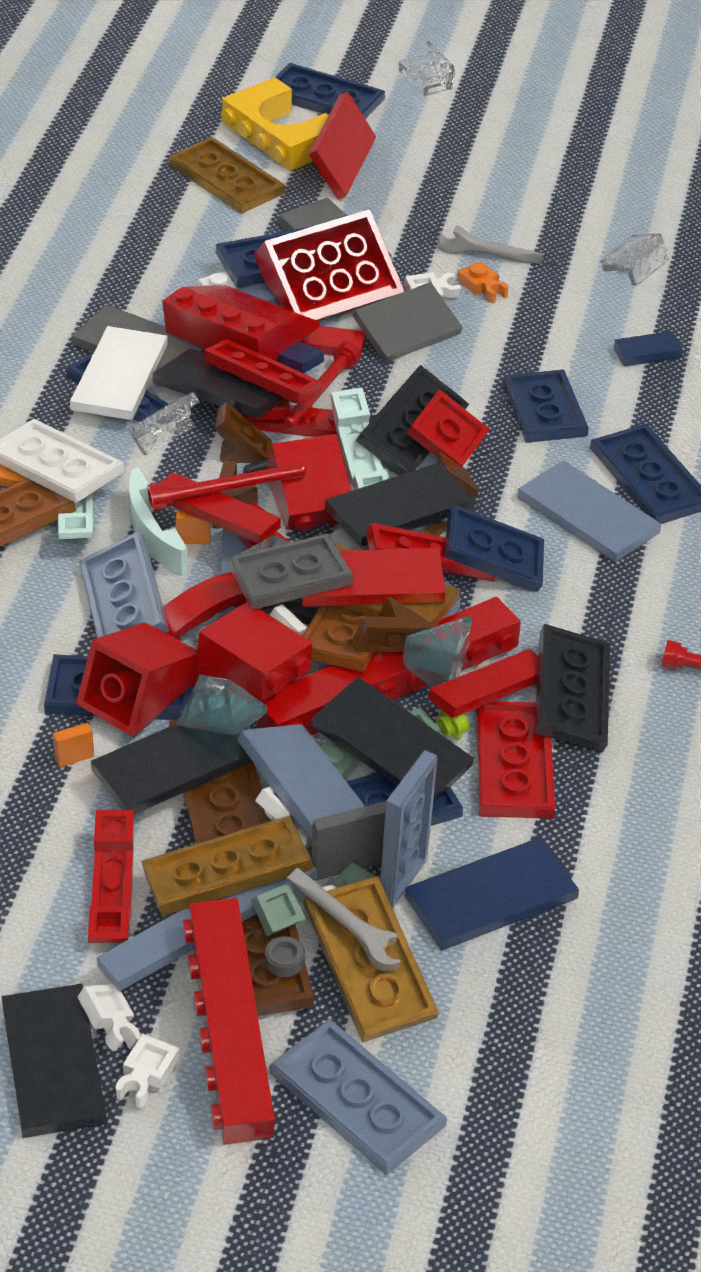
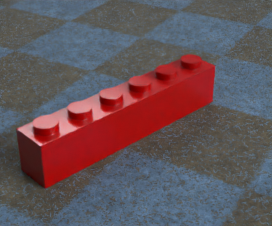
[183,897,275,1145]

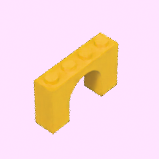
[221,77,329,171]

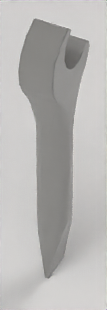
[437,225,543,264]
[287,868,401,972]

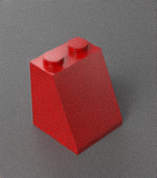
[267,434,351,531]
[193,602,313,702]
[76,622,197,736]

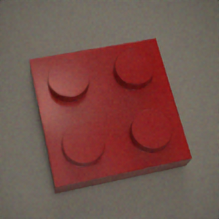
[406,389,490,467]

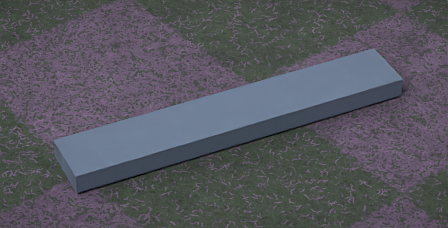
[97,867,317,991]

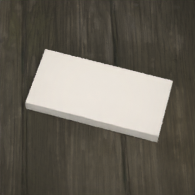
[70,326,168,420]
[0,419,125,503]

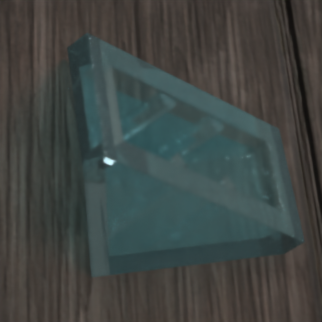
[403,616,473,688]
[176,675,268,735]

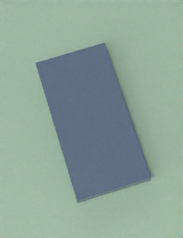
[518,460,661,563]
[79,531,169,638]
[237,724,365,840]
[380,750,437,908]
[270,1019,447,1175]

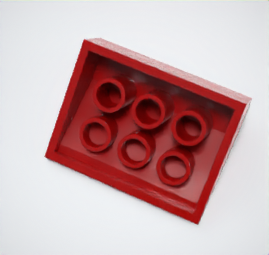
[254,210,405,321]
[162,285,320,360]

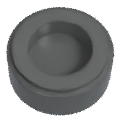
[265,936,305,977]

